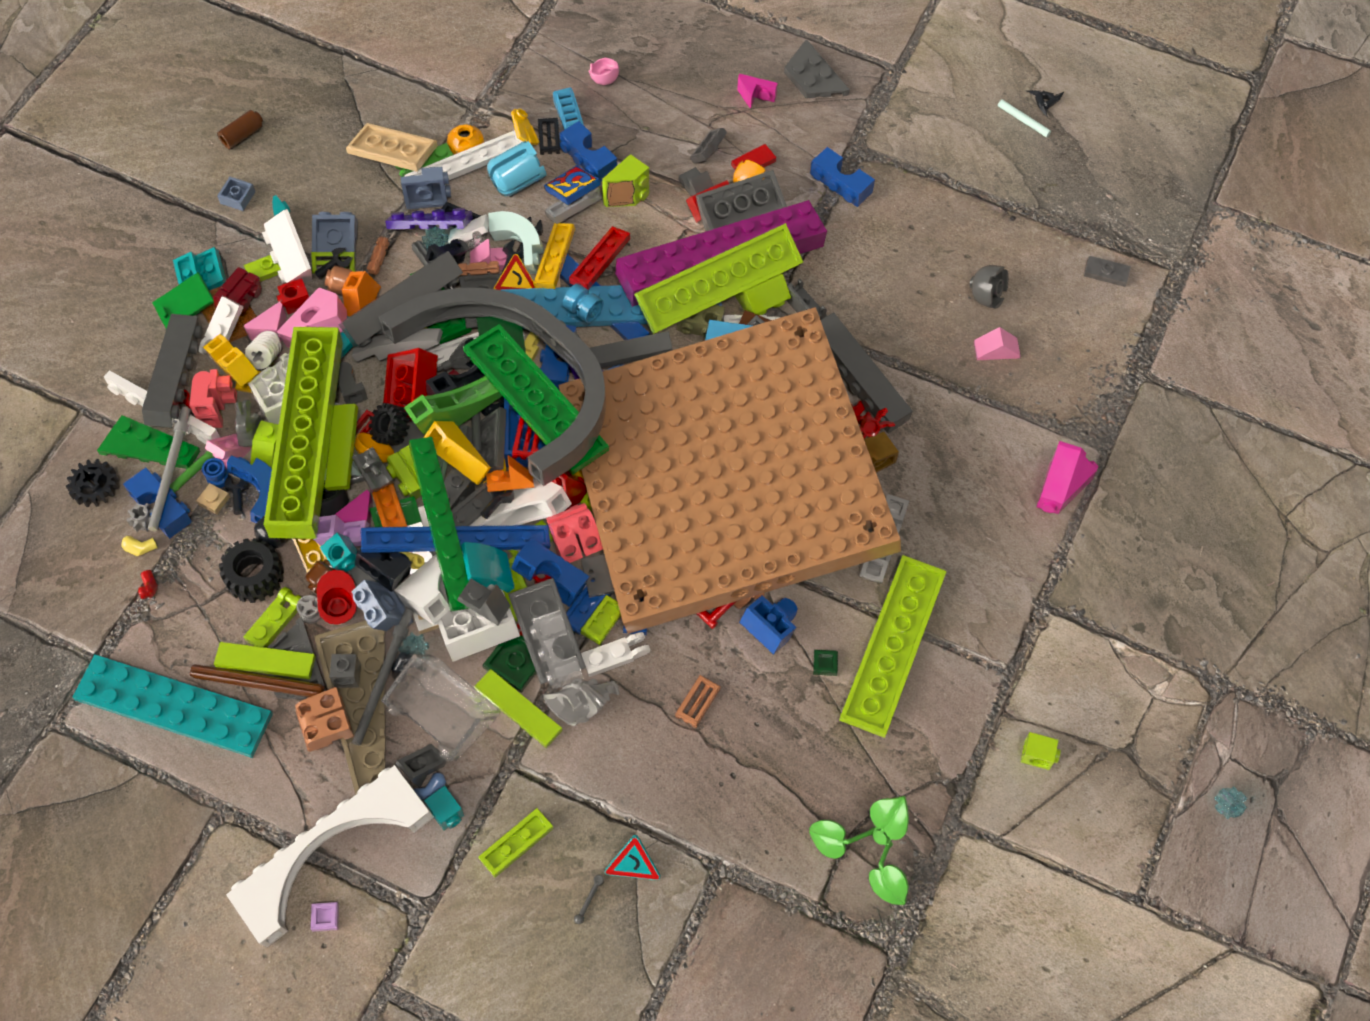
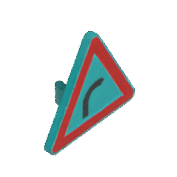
[605,835,660,880]

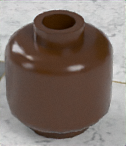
[305,559,336,594]

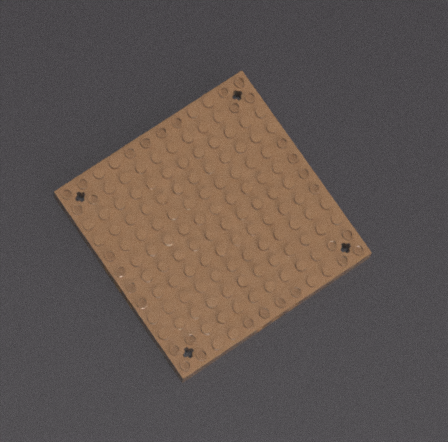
[559,307,901,634]

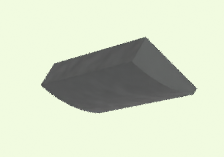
[696,170,787,231]

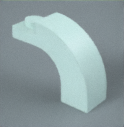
[488,211,544,274]

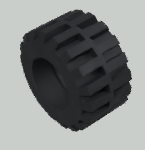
[219,538,284,603]

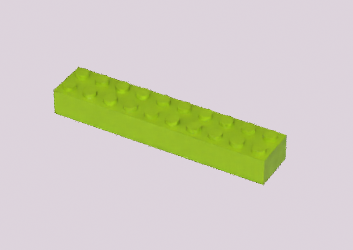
[264,327,343,539]

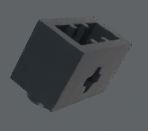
[355,549,412,592]

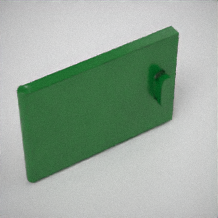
[152,272,214,329]

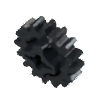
[66,459,119,507]

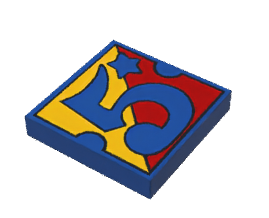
[544,165,601,205]

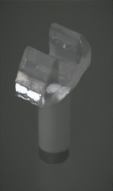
[466,231,486,252]

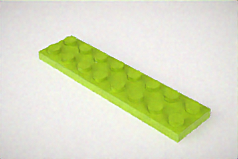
[634,223,803,334]
[839,555,947,738]

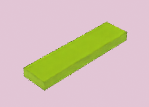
[325,404,358,491]
[214,642,316,680]
[474,669,563,748]

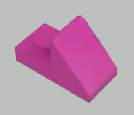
[737,73,778,108]

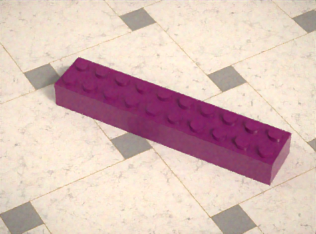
[616,200,827,307]

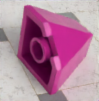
[1036,441,1098,514]

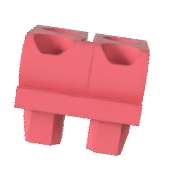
[190,369,237,428]
[546,503,603,563]

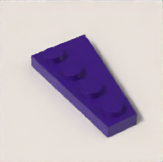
[385,208,473,229]

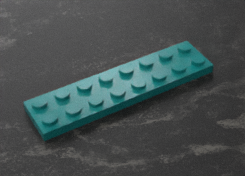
[72,655,273,758]

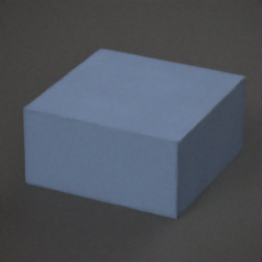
[217,177,255,211]

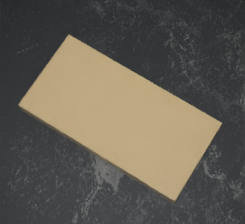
[346,123,438,172]

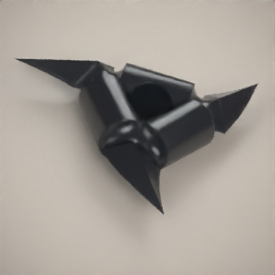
[1026,90,1064,117]

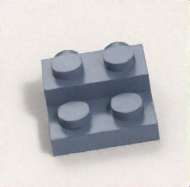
[401,167,451,209]
[312,212,358,258]
[351,580,414,631]

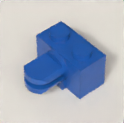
[739,595,798,655]

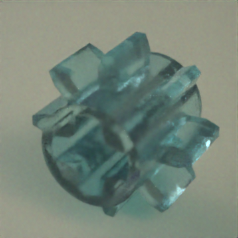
[422,226,449,250]
[399,632,430,664]
[1214,786,1247,819]

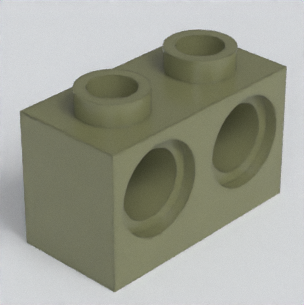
[677,305,725,338]

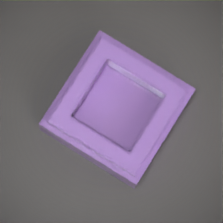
[311,902,339,932]

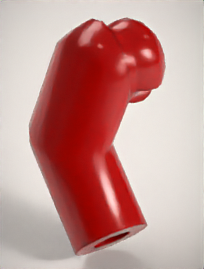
[138,570,158,599]

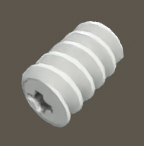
[245,331,282,369]

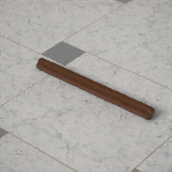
[190,664,325,697]

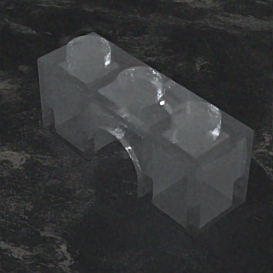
[529,610,584,690]

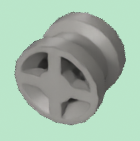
[296,595,321,624]

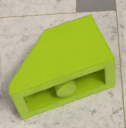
[250,421,279,469]

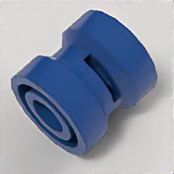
[202,458,229,488]

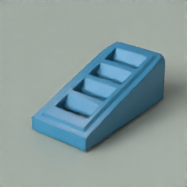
[553,87,584,130]

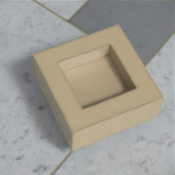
[196,483,230,515]

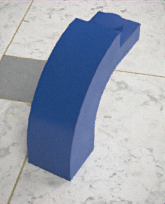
[227,455,272,523]

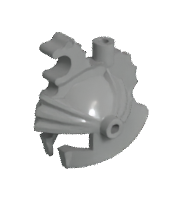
[543,678,620,726]

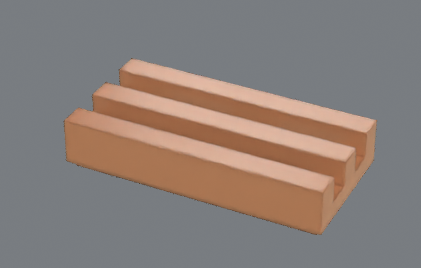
[675,675,721,728]

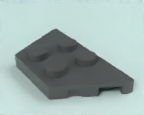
[784,40,850,98]
[267,617,326,700]

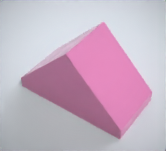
[306,294,347,333]
[244,302,286,342]
[974,327,1020,360]

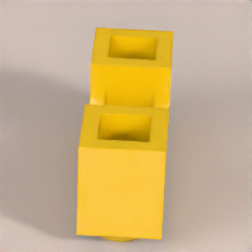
[203,334,258,387]

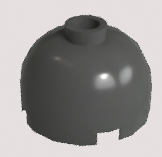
[970,265,1009,309]

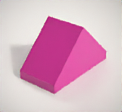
[335,490,373,527]

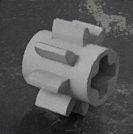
[126,503,153,532]

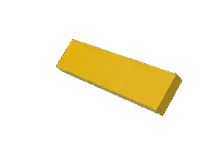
[534,223,575,289]

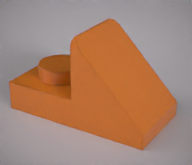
[486,455,534,492]

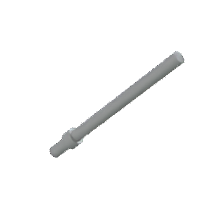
[148,407,191,531]

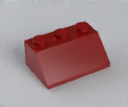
[383,348,438,421]

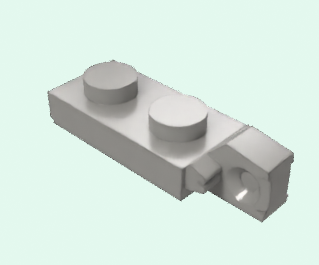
[545,187,602,224]

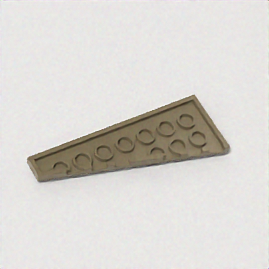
[314,620,386,794]

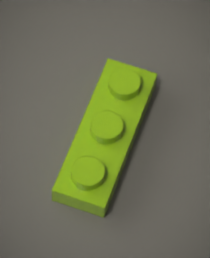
[478,808,553,878]

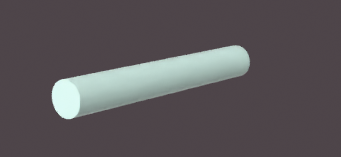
[998,100,1051,138]

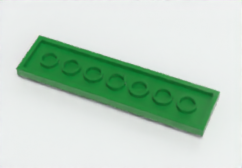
[463,324,609,475]

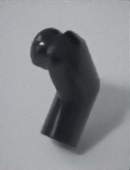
[392,651,414,680]

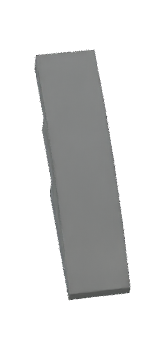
[352,329,443,362]

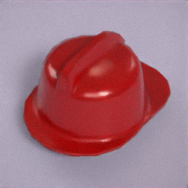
[317,570,357,625]

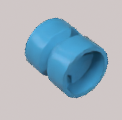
[562,283,604,323]

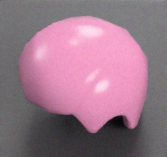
[588,58,619,85]

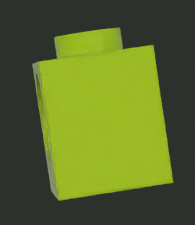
[1020,732,1061,770]

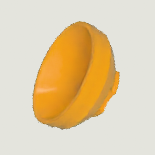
[447,124,484,155]
[354,433,394,463]

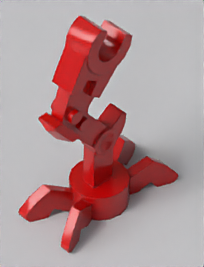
[851,401,895,439]

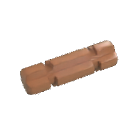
[367,236,389,275]
[458,261,500,276]

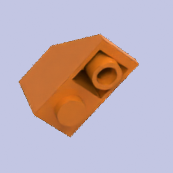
[342,271,381,317]

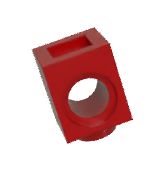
[276,278,309,315]

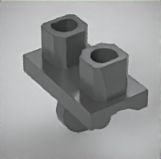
[352,447,393,493]

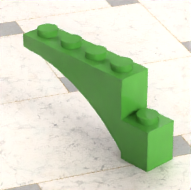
[404,376,502,435]

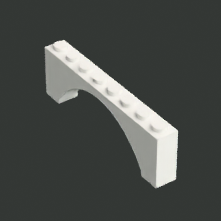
[394,477,571,625]
[226,765,434,947]

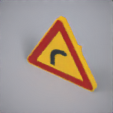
[493,254,535,290]

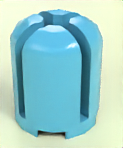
[487,140,547,197]

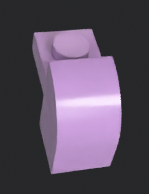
[313,515,370,552]

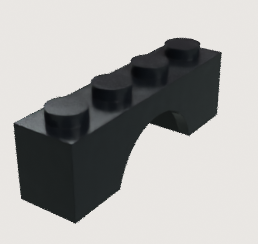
[426,365,485,396]

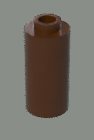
[217,110,263,150]

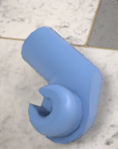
[414,773,446,800]

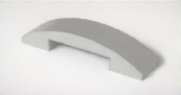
[860,494,909,584]

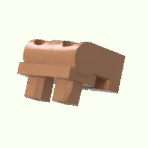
[295,687,354,752]

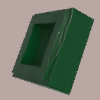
[813,649,838,676]

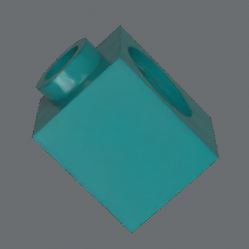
[320,532,358,572]
[424,786,464,831]

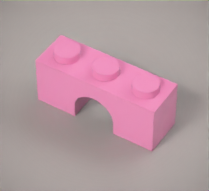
[277,288,337,348]

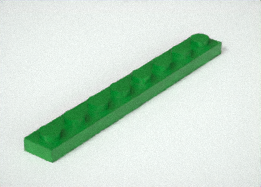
[409,437,469,612]

